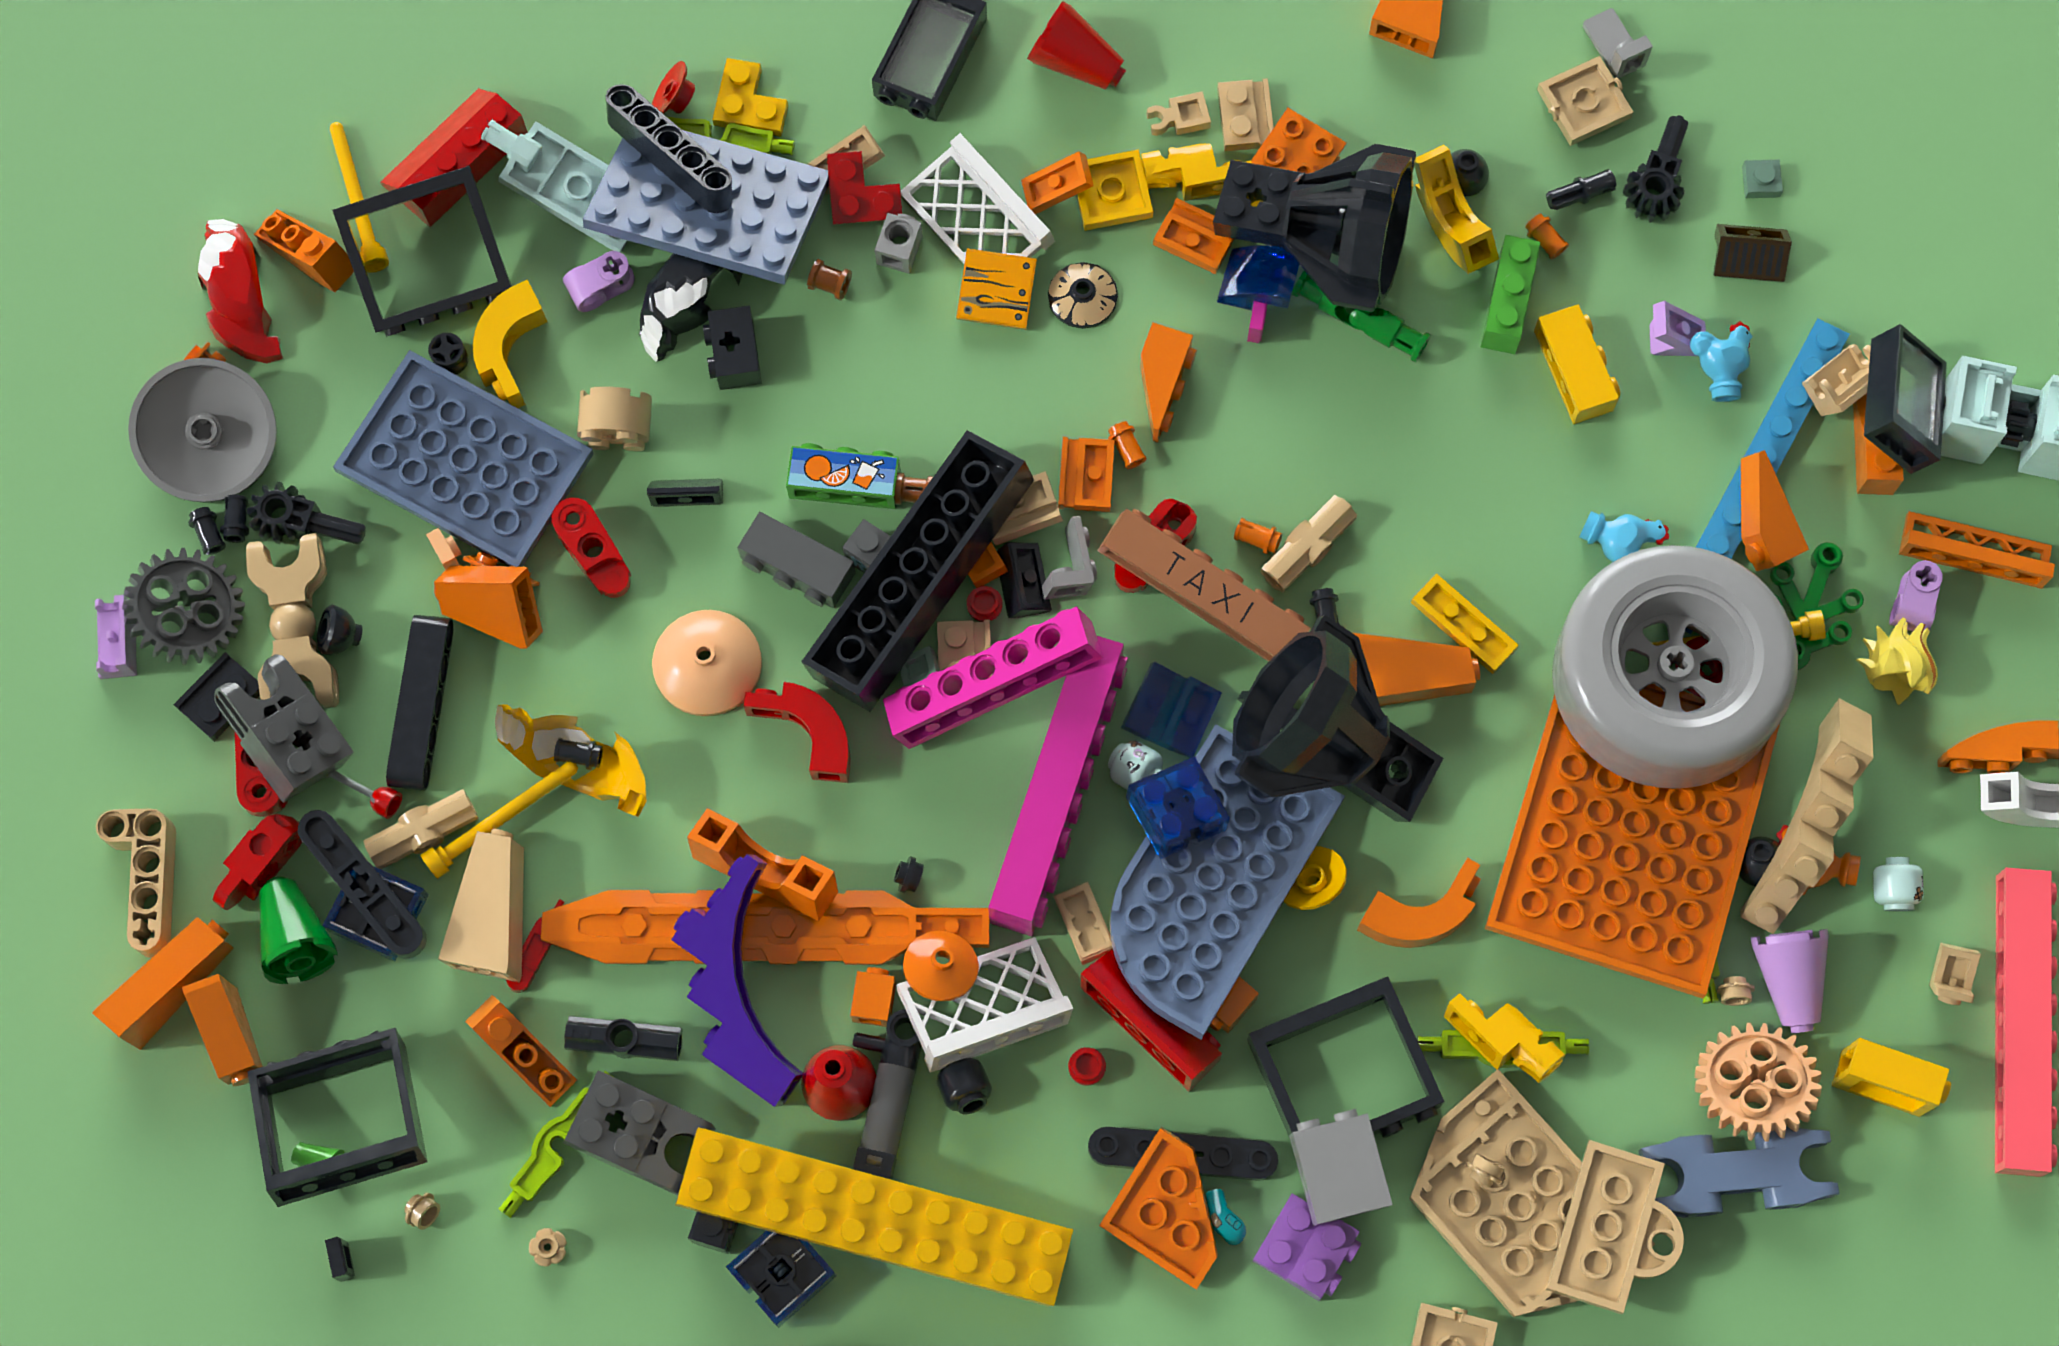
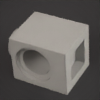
[875,213,923,274]

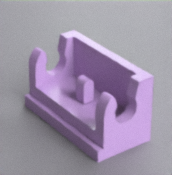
[95,595,137,679]

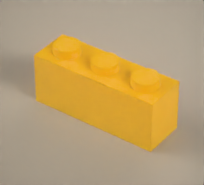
[1534,304,1620,425]

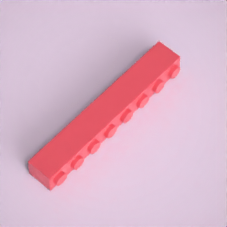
[1995,867,2058,1177]

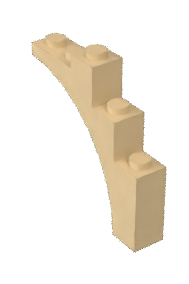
[1740,698,1873,934]

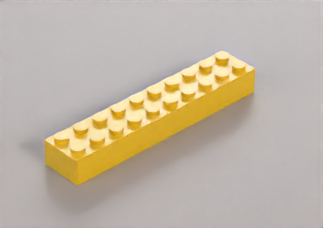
[675,1127,1074,1306]

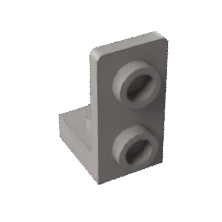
[1583,8,1653,78]
[1042,516,1097,600]

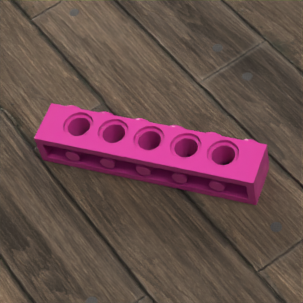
[883,606,1103,749]

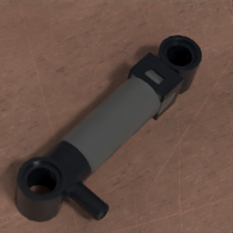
[852,1009,922,1180]

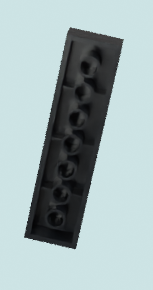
[801,430,1034,712]

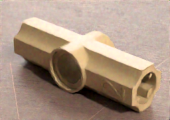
[1260,495,1357,593]
[363,789,479,870]

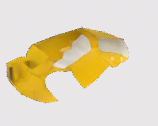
[495,704,647,818]

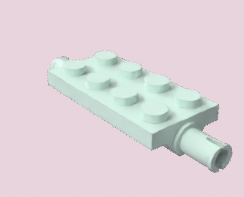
[481,119,628,253]

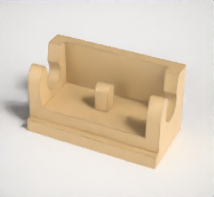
[1802,344,1871,416]

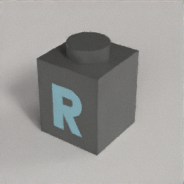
[843,519,891,573]

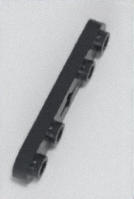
[298,810,427,958]
[1088,1127,1279,1181]

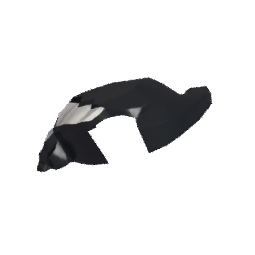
[639,253,743,362]

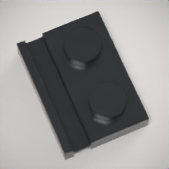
[173,652,260,742]

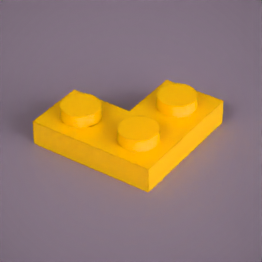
[712,58,788,137]

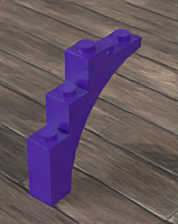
[671,854,803,1107]

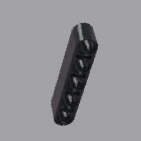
[605,84,732,213]
[386,615,454,791]

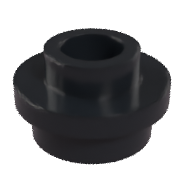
[894,856,924,893]

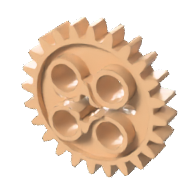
[1694,1023,1822,1142]

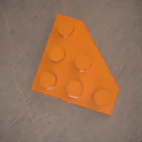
[1099,1127,1218,1290]

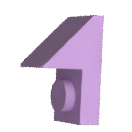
[1650,301,1706,356]

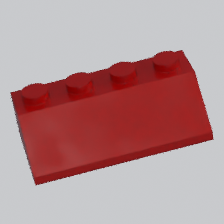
[380,88,528,227]
[1081,949,1222,1092]

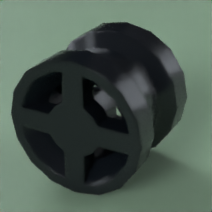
[428,333,468,375]

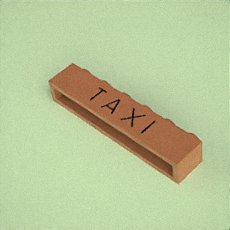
[1097,508,1311,662]

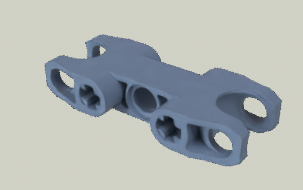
[1638,1127,1840,1218]

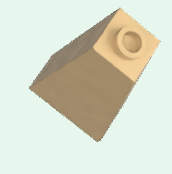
[438,829,524,983]

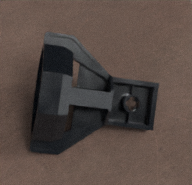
[1213,144,1416,312]
[1232,615,1444,822]

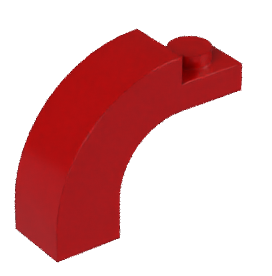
[743,682,851,783]

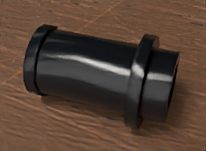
[220,494,249,543]
[188,507,226,555]
[1309,588,1339,623]
[554,738,603,770]

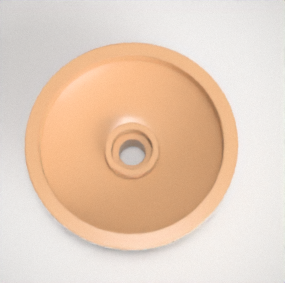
[652,610,762,716]

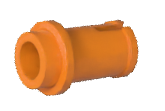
[1525,213,1569,260]
[1108,421,1147,469]
[1234,518,1282,554]

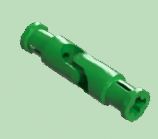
[1292,271,1431,363]

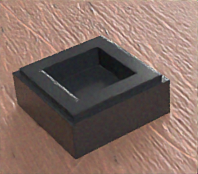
[325,1237,355,1282]

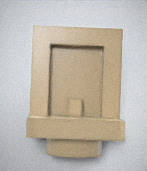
[1929,943,1981,1005]

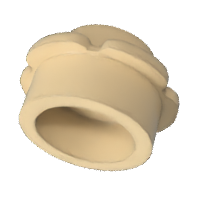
[1717,976,1755,1006]
[1467,1154,1504,1187]
[404,1193,440,1230]
[529,1228,567,1267]

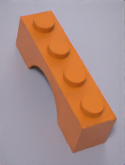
[687,808,838,921]

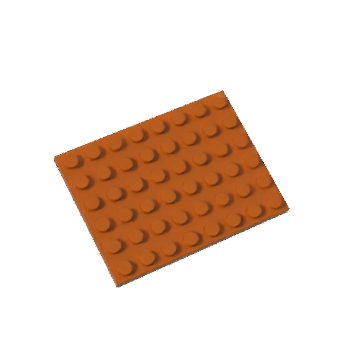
[1485,684,1780,999]

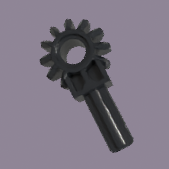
[1623,115,1688,223]
[247,481,366,545]

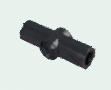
[564,1016,683,1061]

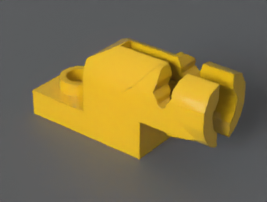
[1141,143,1252,201]
[1444,993,1565,1083]

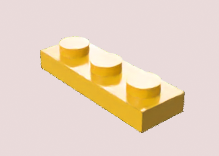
[1411,573,1519,674]

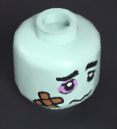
[1108,740,1165,794]
[1873,857,1924,911]

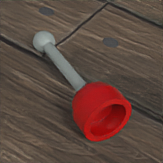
[325,771,402,819]

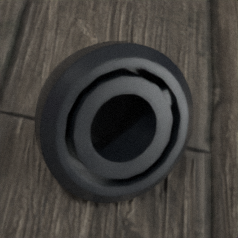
[1451,149,1489,197]
[317,604,363,655]
[1739,836,1780,887]

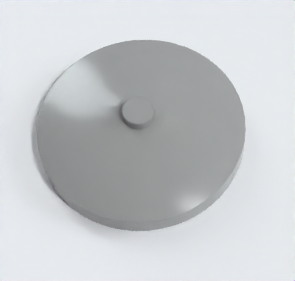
[128,358,277,502]

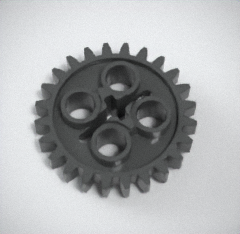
[122,548,245,665]

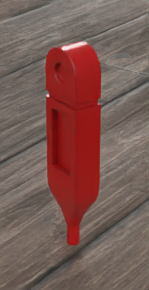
[506,899,564,993]

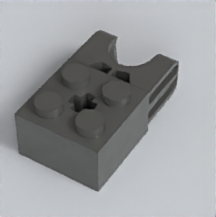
[215,654,354,803]
[563,1070,716,1195]

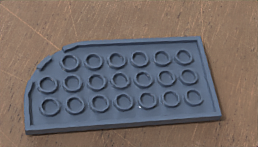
[1110,725,1345,1040]

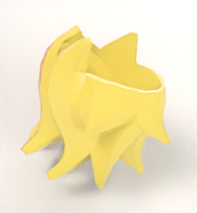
[1856,617,1938,705]

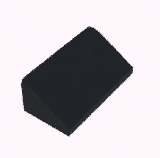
[647,478,723,507]
[997,542,1052,618]

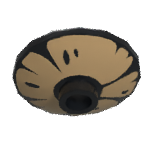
[1048,262,1118,329]

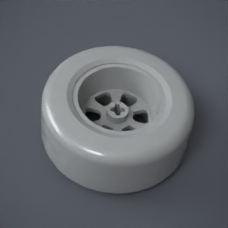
[1552,545,1798,789]

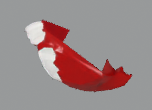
[198,219,283,364]

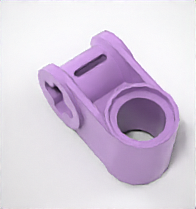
[563,251,635,312]
[1889,560,1943,632]

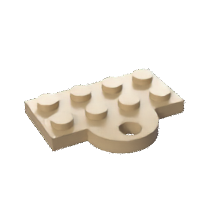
[1546,1140,1684,1315]

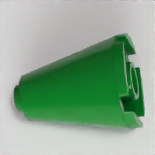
[259,876,338,984]

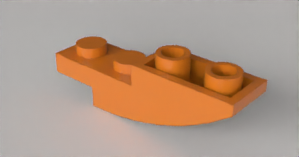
[1937,720,2059,774]

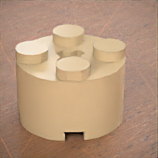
[577,387,652,451]

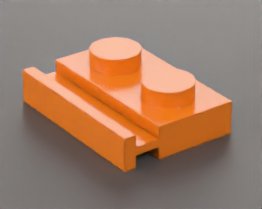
[1153,198,1234,274]
[1058,437,1115,512]

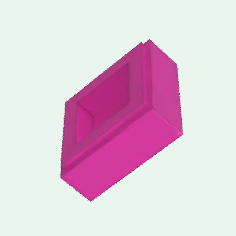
[1247,296,1268,343]

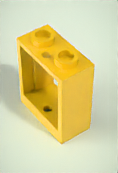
[1831,1038,1951,1117]

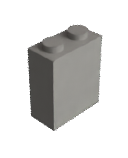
[1289,1109,1393,1226]

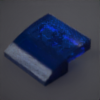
[1217,245,1300,310]
[1121,661,1222,758]

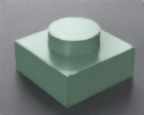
[1742,159,1783,198]
[900,646,940,687]

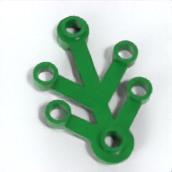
[1770,542,1864,670]

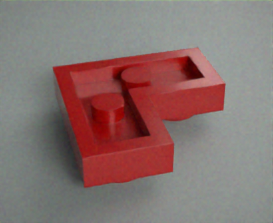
[827,151,902,224]

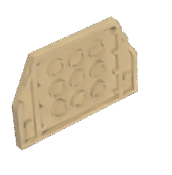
[1409,1069,1655,1317]

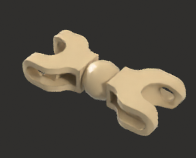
[246,533,339,708]

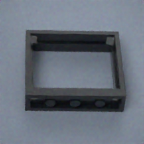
[332,166,512,337]
[1247,976,1445,1141]
[247,1028,428,1207]

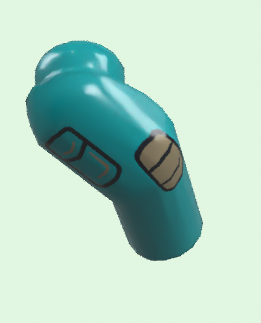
[1205,1189,1246,1245]

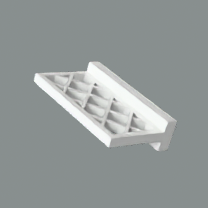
[901,133,1055,264]
[896,937,1073,1073]

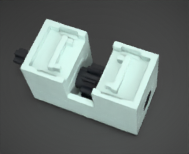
[1941,356,2059,481]

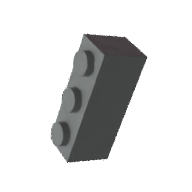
[737,511,856,608]

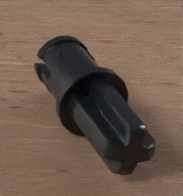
[1546,169,1617,210]

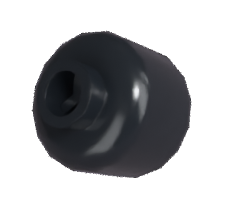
[937,1058,992,1115]

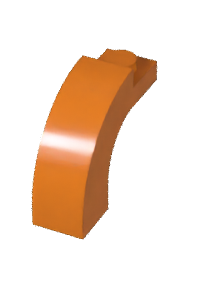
[1357,857,1481,948]

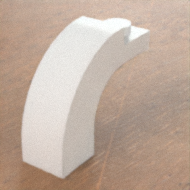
[1980,772,2059,828]

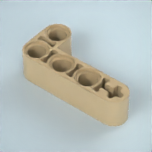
[96,808,176,958]

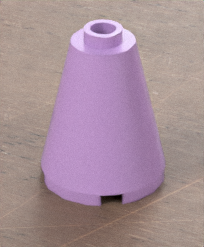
[1751,929,1829,1033]

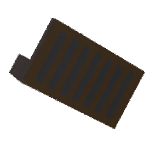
[1713,224,1792,282]

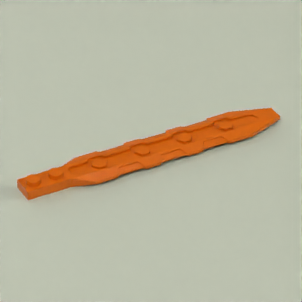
[541,890,990,965]

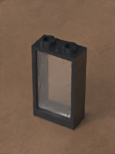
[872,0,987,121]
[1864,324,1947,474]

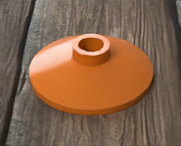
[903,931,979,1001]

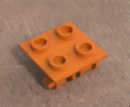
[1251,108,1347,174]

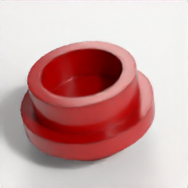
[967,586,1003,622]
[1068,1047,1106,1086]

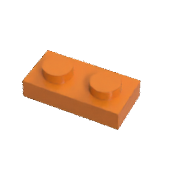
[1021,151,1094,214]

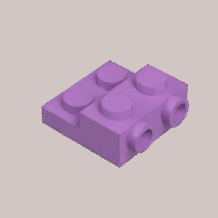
[1252,1193,1362,1301]

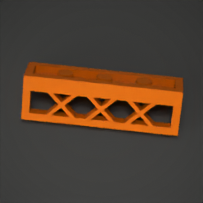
[1899,511,2055,589]

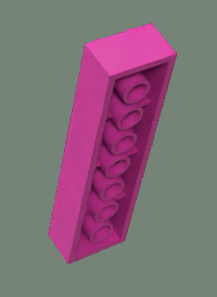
[988,635,1128,937]

